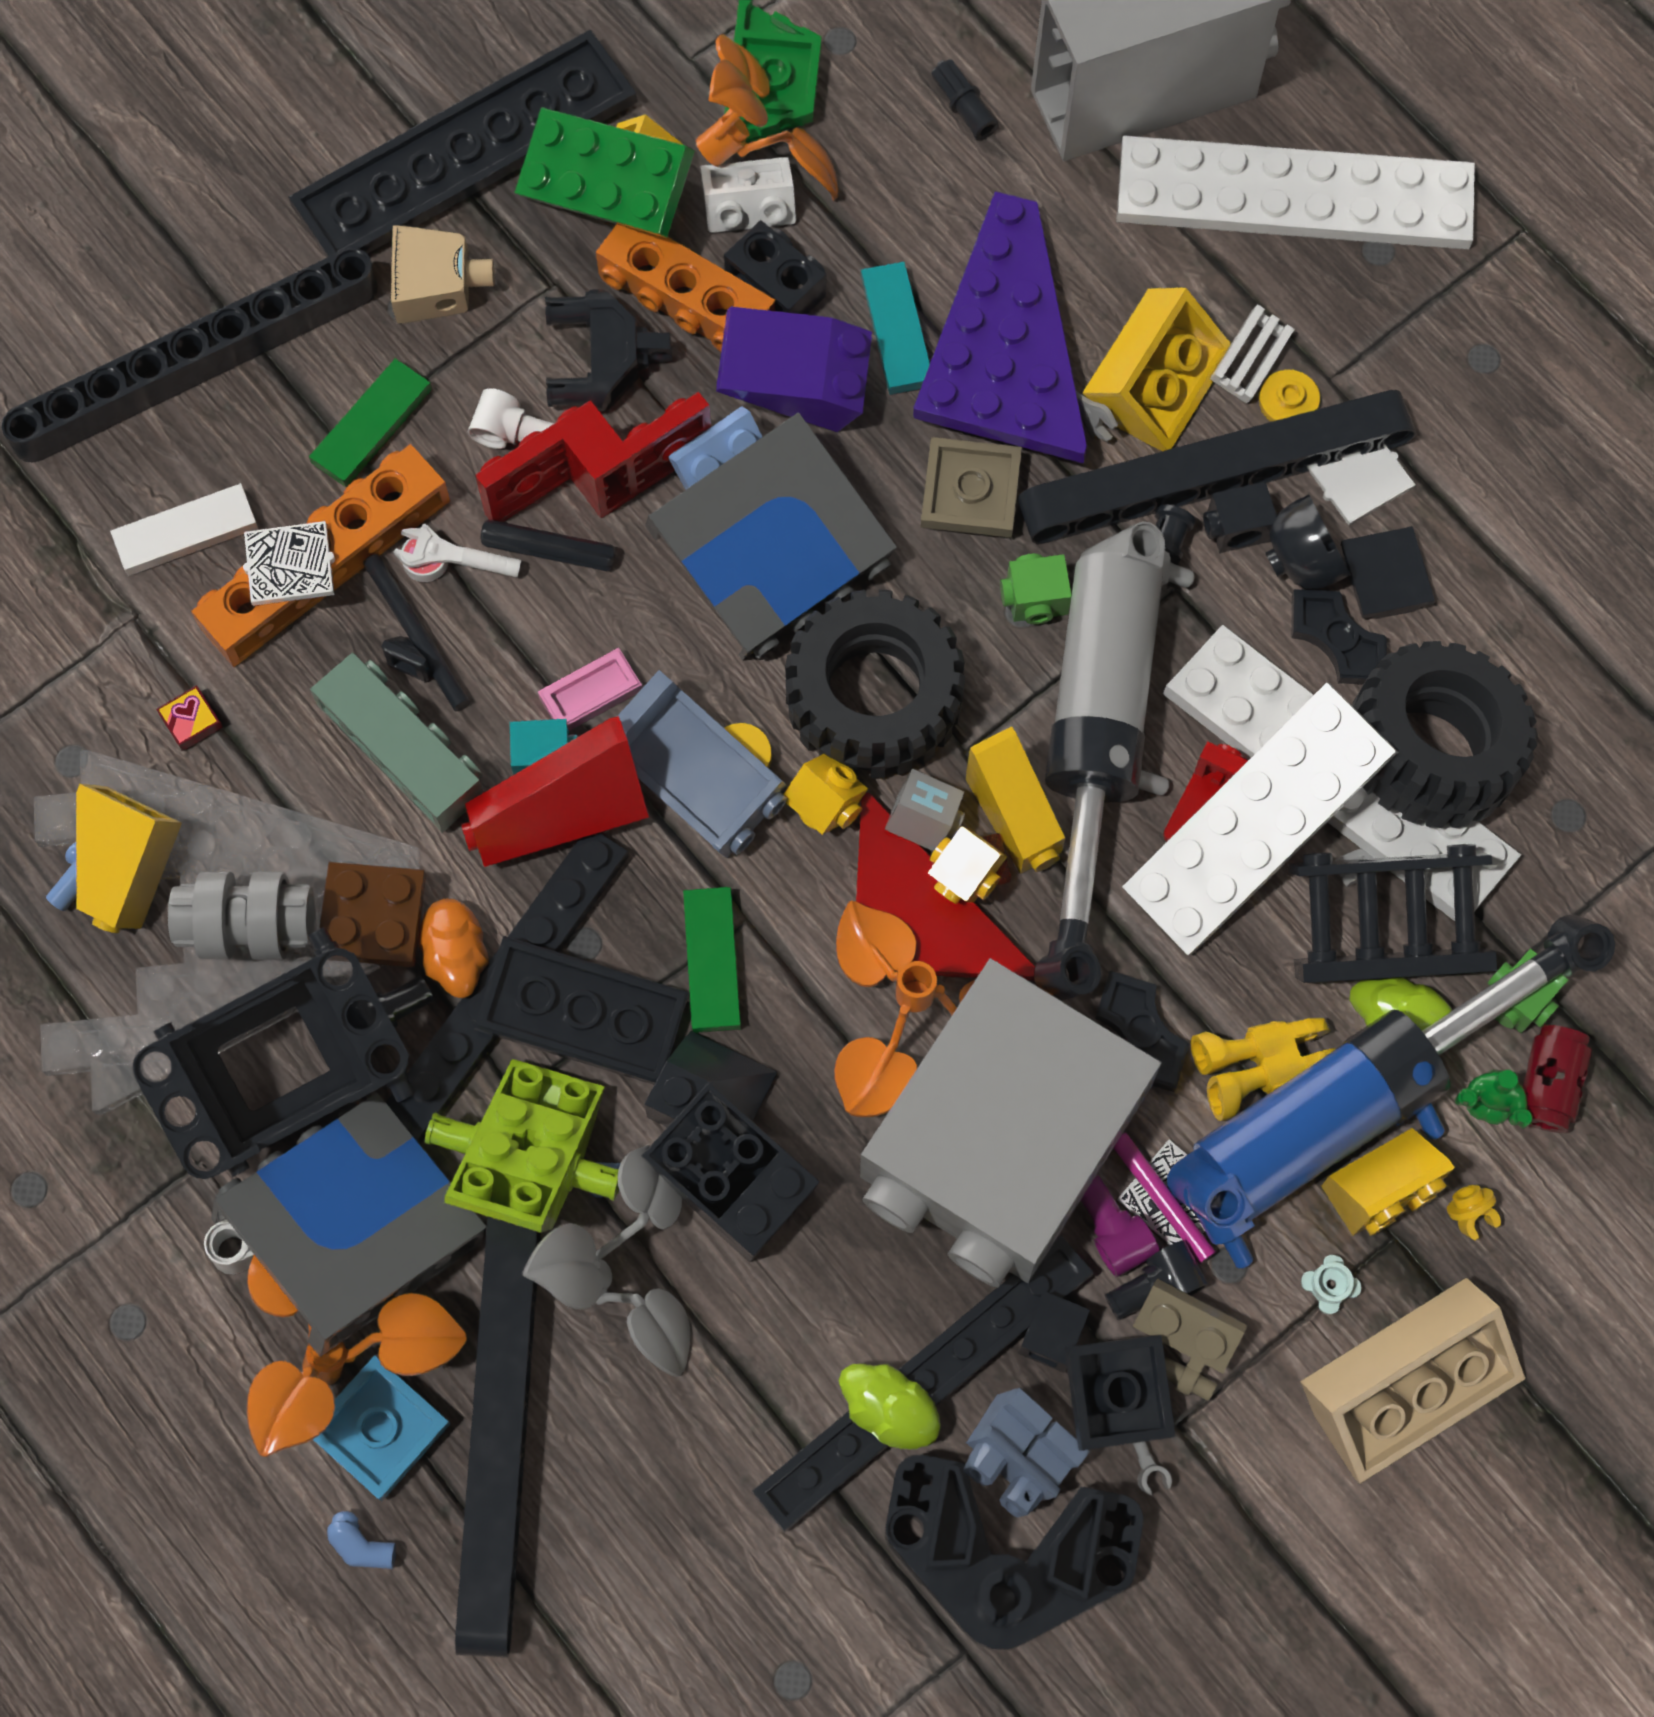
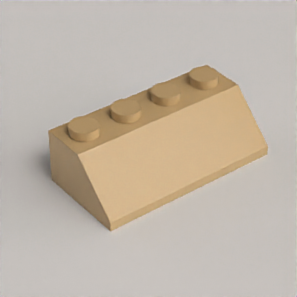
[1300,1278,1525,1484]

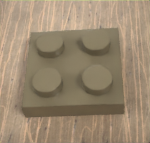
[920,437,1022,538]

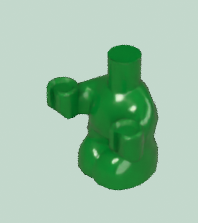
[1455,1070,1532,1129]

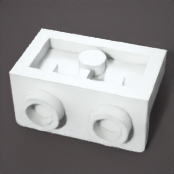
[701,157,796,233]

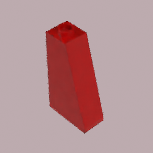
[461,716,649,867]

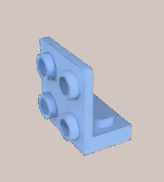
[668,406,763,490]

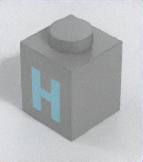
[885,769,965,851]

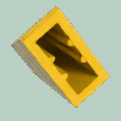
[965,726,1065,874]
[76,784,182,933]

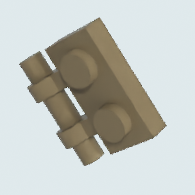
[1126,1279,1247,1401]

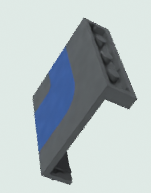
[645,412,897,660]
[211,1093,486,1357]

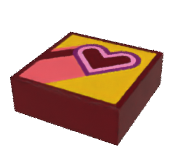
[156,685,223,751]

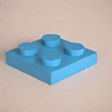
[313,1355,450,1502]

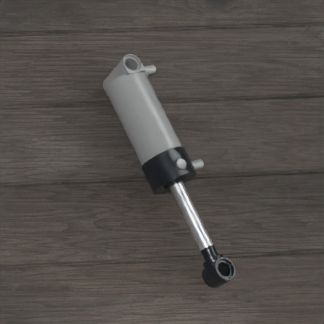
[1034,521,1194,1001]

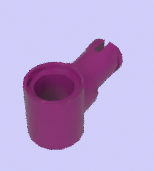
[1081,1175,1159,1278]

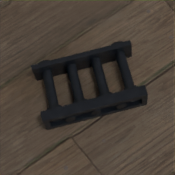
[1289,844,1497,983]

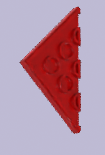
[856,792,1036,981]

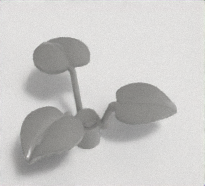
[523,1144,690,1377]

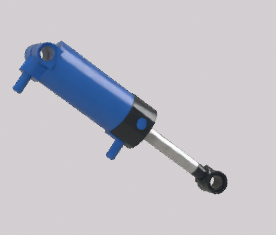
[1167,915,1615,1269]

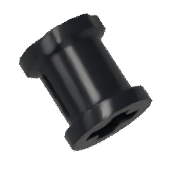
[1155,505,1196,565]

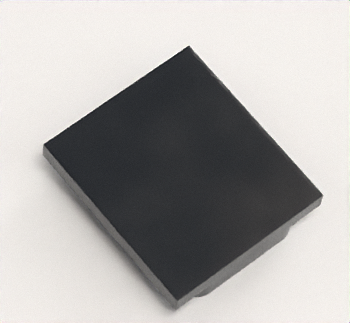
[1340,526,1435,619]

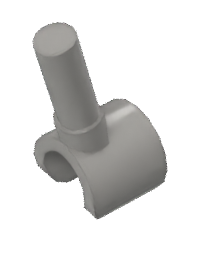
[1133,1442,1172,1495]

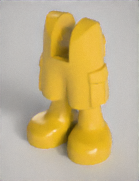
[1191,1017,1337,1121]

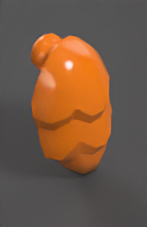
[418,899,489,998]

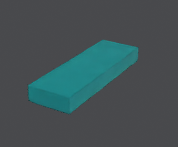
[861,261,930,395]

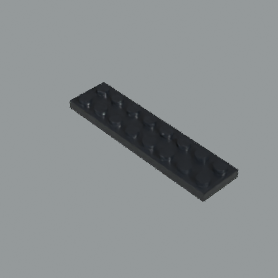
[288,29,637,258]

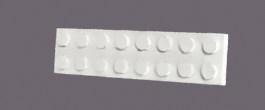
[1116,136,1475,249]
[1163,625,1521,921]

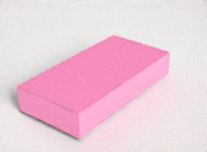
[538,648,642,731]

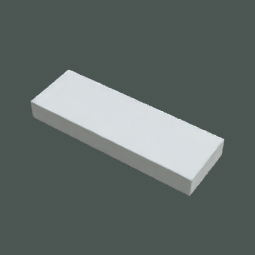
[110,484,259,576]

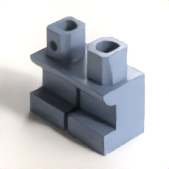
[964,1388,1090,1518]

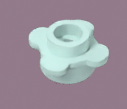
[1301,1255,1361,1314]

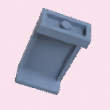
[618,670,788,858]

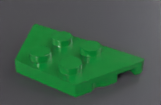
[724,0,822,143]

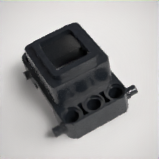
[132,926,415,1179]

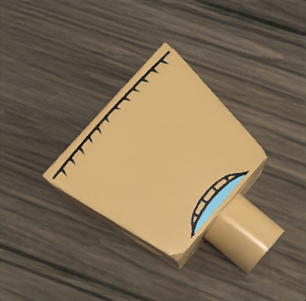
[391,226,495,323]

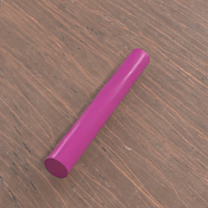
[1114,1133,1216,1263]

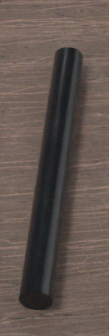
[363,554,470,712]

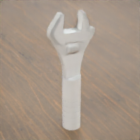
[394,523,521,578]

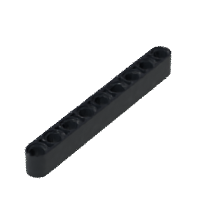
[1,248,378,463]
[1017,390,1416,544]
[455,1216,541,1657]

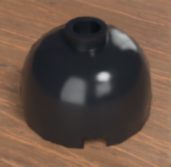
[1265,494,1351,589]

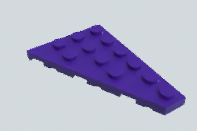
[913,191,1087,463]

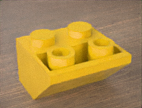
[1321,1128,1455,1236]

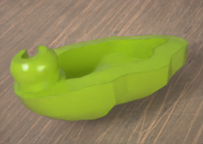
[1349,977,1452,1031]
[838,1364,940,1449]

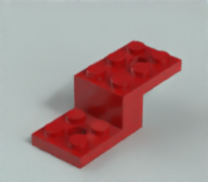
[475,392,711,522]

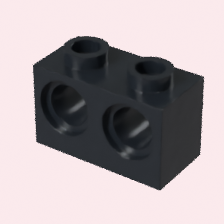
[724,220,826,315]

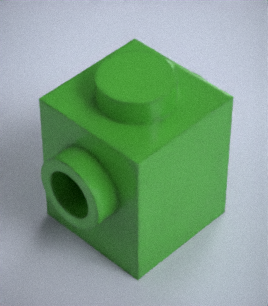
[1000,554,1072,624]
[1487,948,1568,1034]

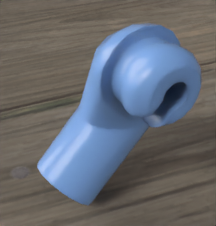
[46,842,77,911]
[327,1511,396,1569]

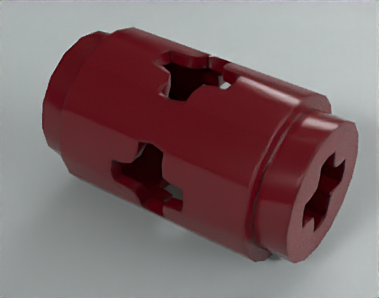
[1522,1025,1592,1133]

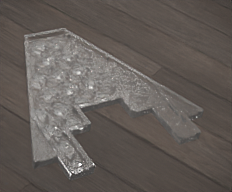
[34,750,425,1115]

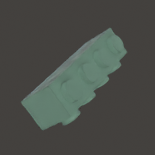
[310,652,484,833]

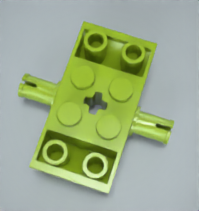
[425,1059,619,1232]

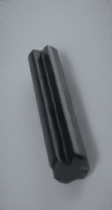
[480,519,616,571]

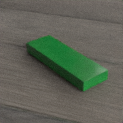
[309,358,432,488]
[683,887,741,1033]

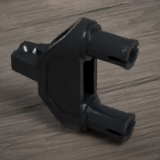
[545,289,672,411]

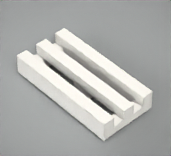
[1210,304,1294,404]

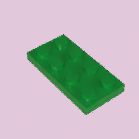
[514,107,695,238]

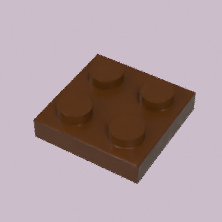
[319,862,427,967]

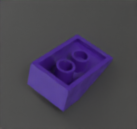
[716,306,872,432]

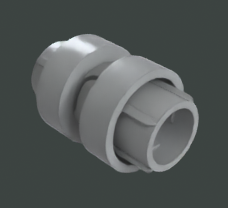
[168,872,316,960]

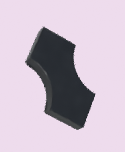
[1291,589,1387,685]
[1095,971,1190,1093]

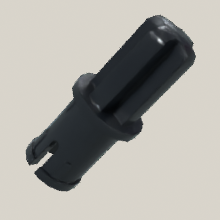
[932,59,999,140]

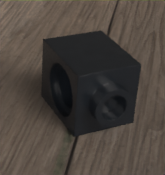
[1203,482,1276,554]

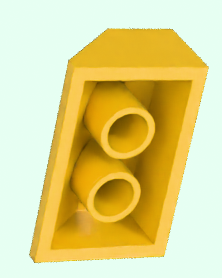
[1082,288,1231,451]

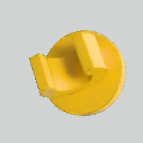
[1447,1185,1501,1240]

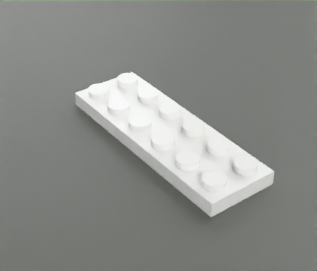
[1122,683,1398,956]

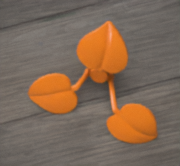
[696,34,838,201]
[834,900,975,1117]
[247,1255,466,1457]

